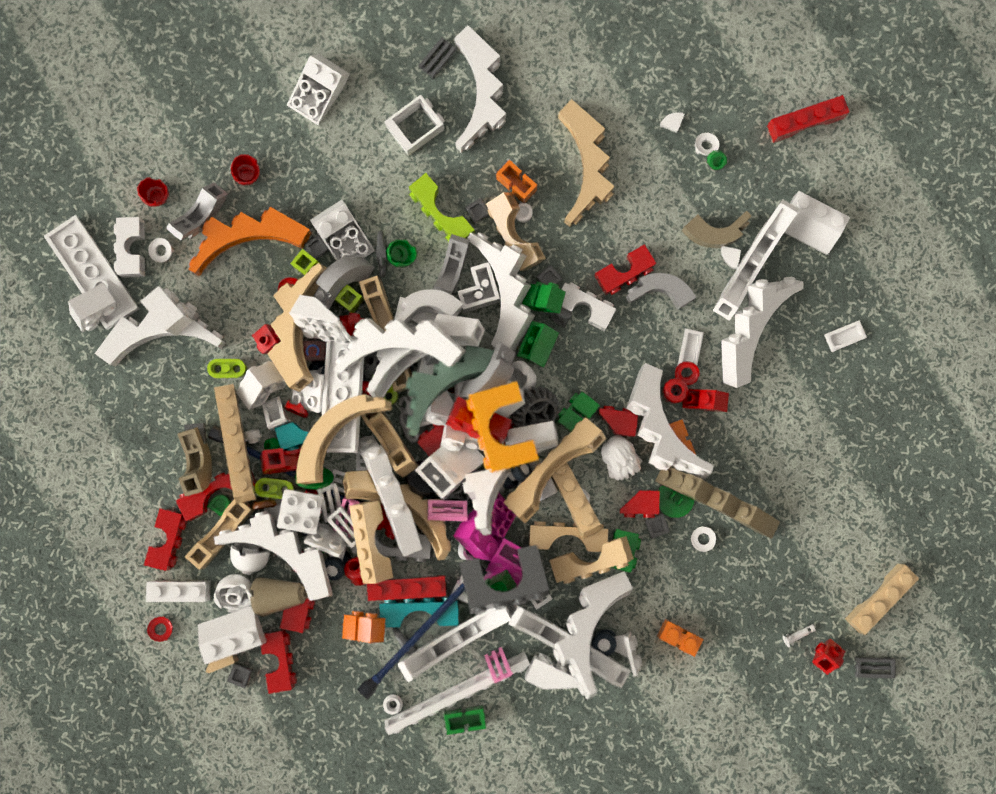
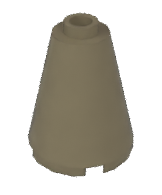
[250,577,308,617]

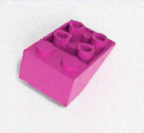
[453,493,516,561]
[483,538,523,587]

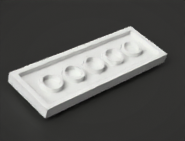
[44,215,140,330]
[322,336,364,453]

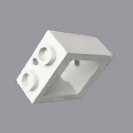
[384,95,445,156]

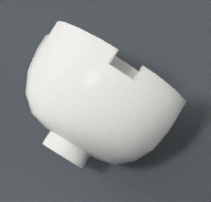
[230,543,270,575]
[214,574,254,613]

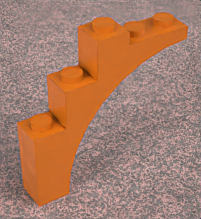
[188,207,312,276]

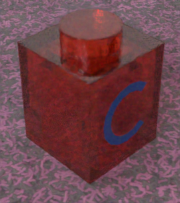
[303,341,327,362]

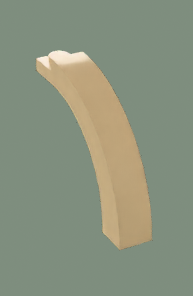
[297,394,392,484]

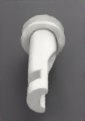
[783,624,816,647]

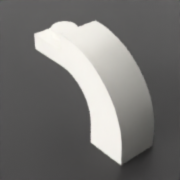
[394,289,463,324]

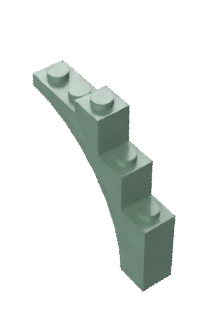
[406,346,494,436]

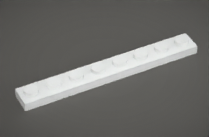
[385,652,530,735]

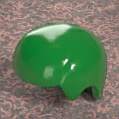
[386,239,417,268]

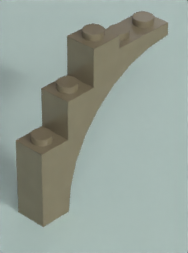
[655,467,780,539]

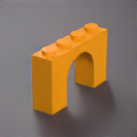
[467,381,539,473]

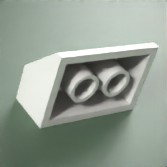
[784,191,850,255]
[198,606,267,664]

